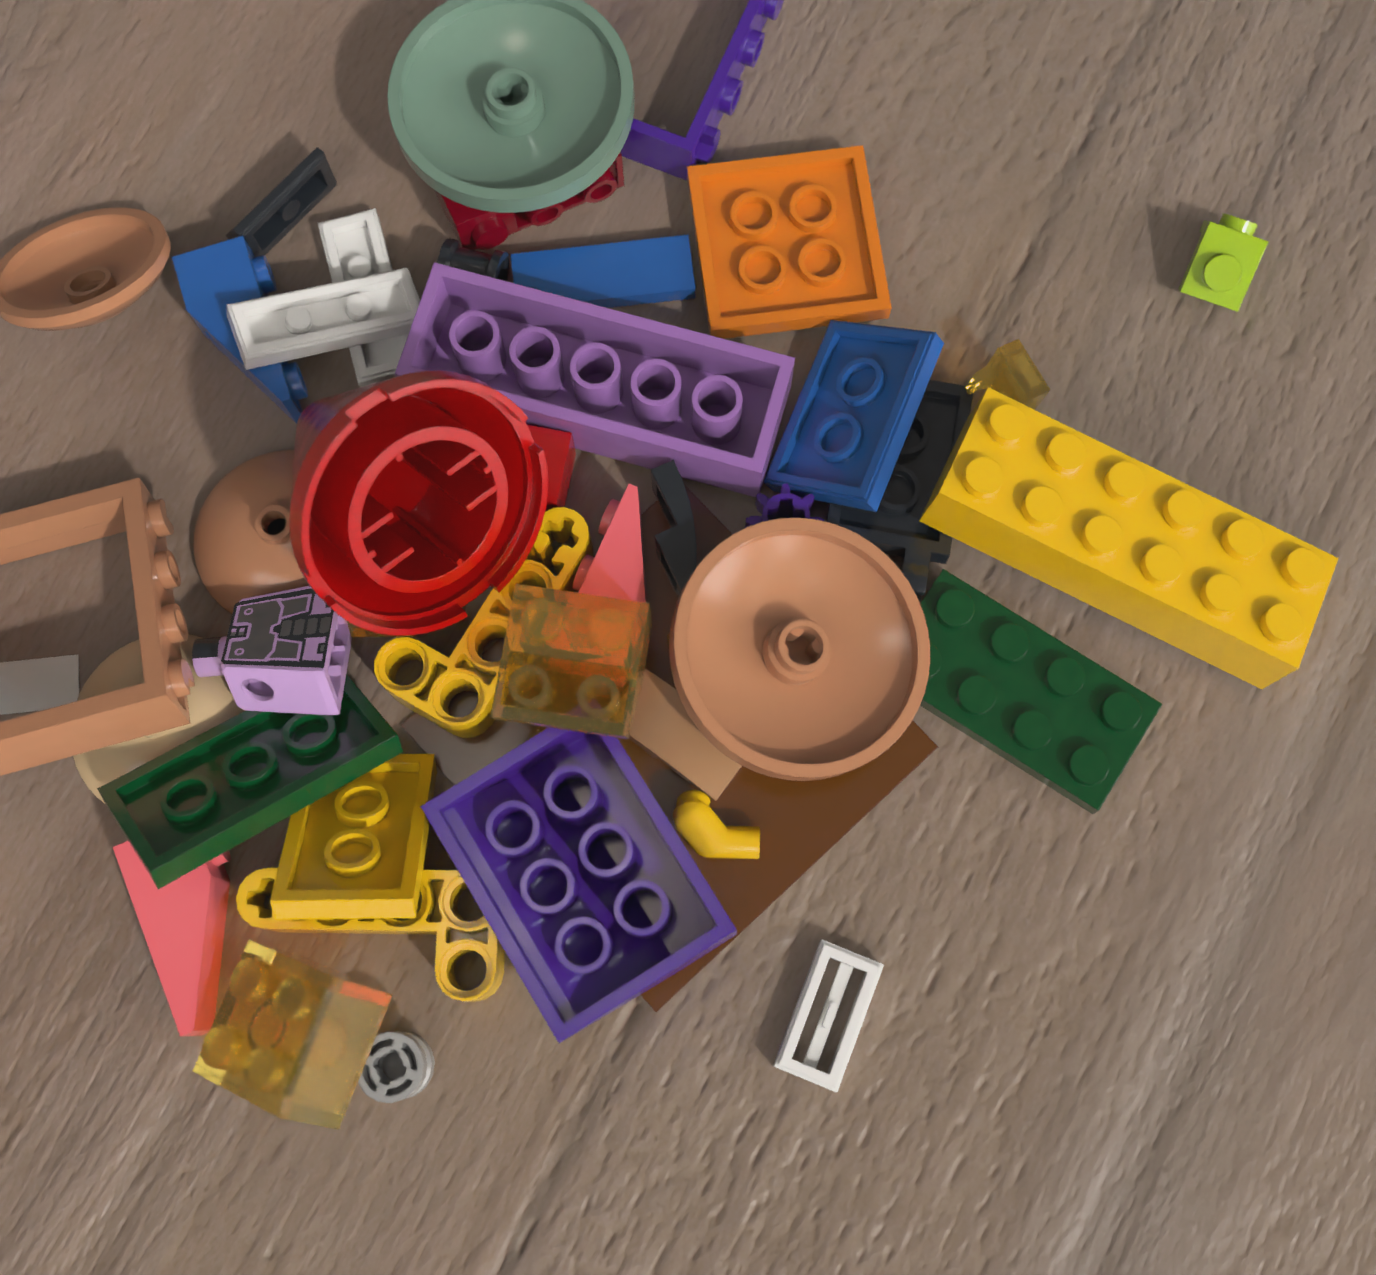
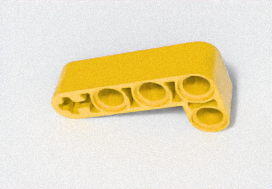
[374,507,593,738]
[236,868,505,1002]

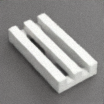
[773,940,884,1092]

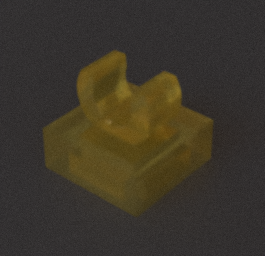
[965,339,1050,410]

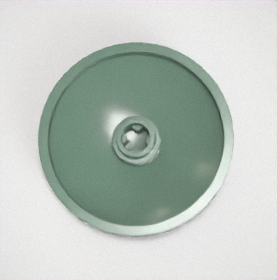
[387,0,635,213]

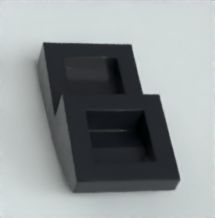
[651,460,697,598]

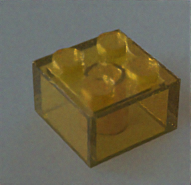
[193,939,393,1130]

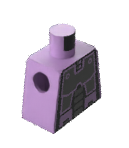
[192,586,354,715]

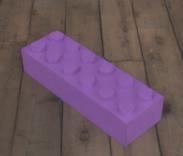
[395,262,795,497]

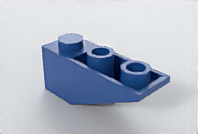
[172,236,308,424]

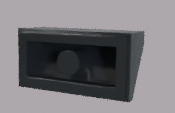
[226,147,337,257]

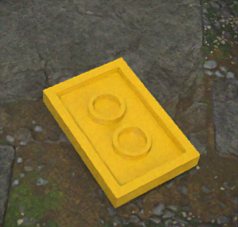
[270,754,437,920]

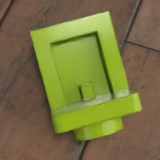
[1178,213,1269,312]

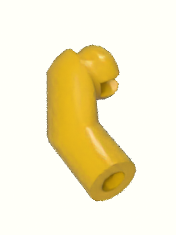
[672,789,760,859]

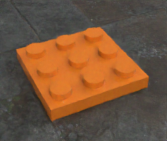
[687,145,892,339]

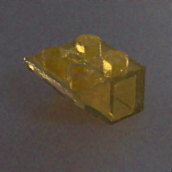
[491,584,653,739]

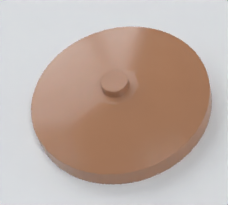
[669,518,930,781]

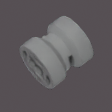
[355,1031,435,1103]

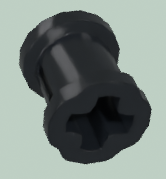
[436,238,510,281]

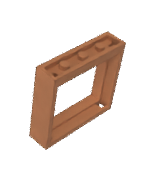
[0,477,195,776]

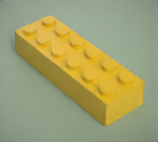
[919,387,1339,689]

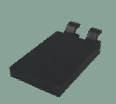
[826,380,974,603]

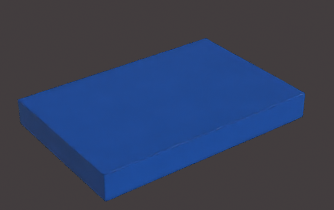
[763,320,944,512]

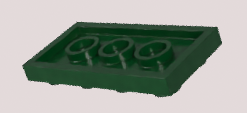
[920,569,1163,814]
[98,674,403,890]

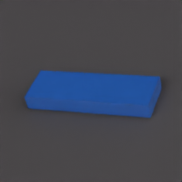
[511,235,696,308]

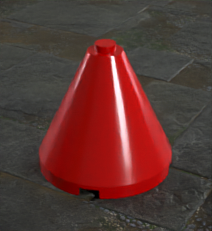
[289,370,548,636]

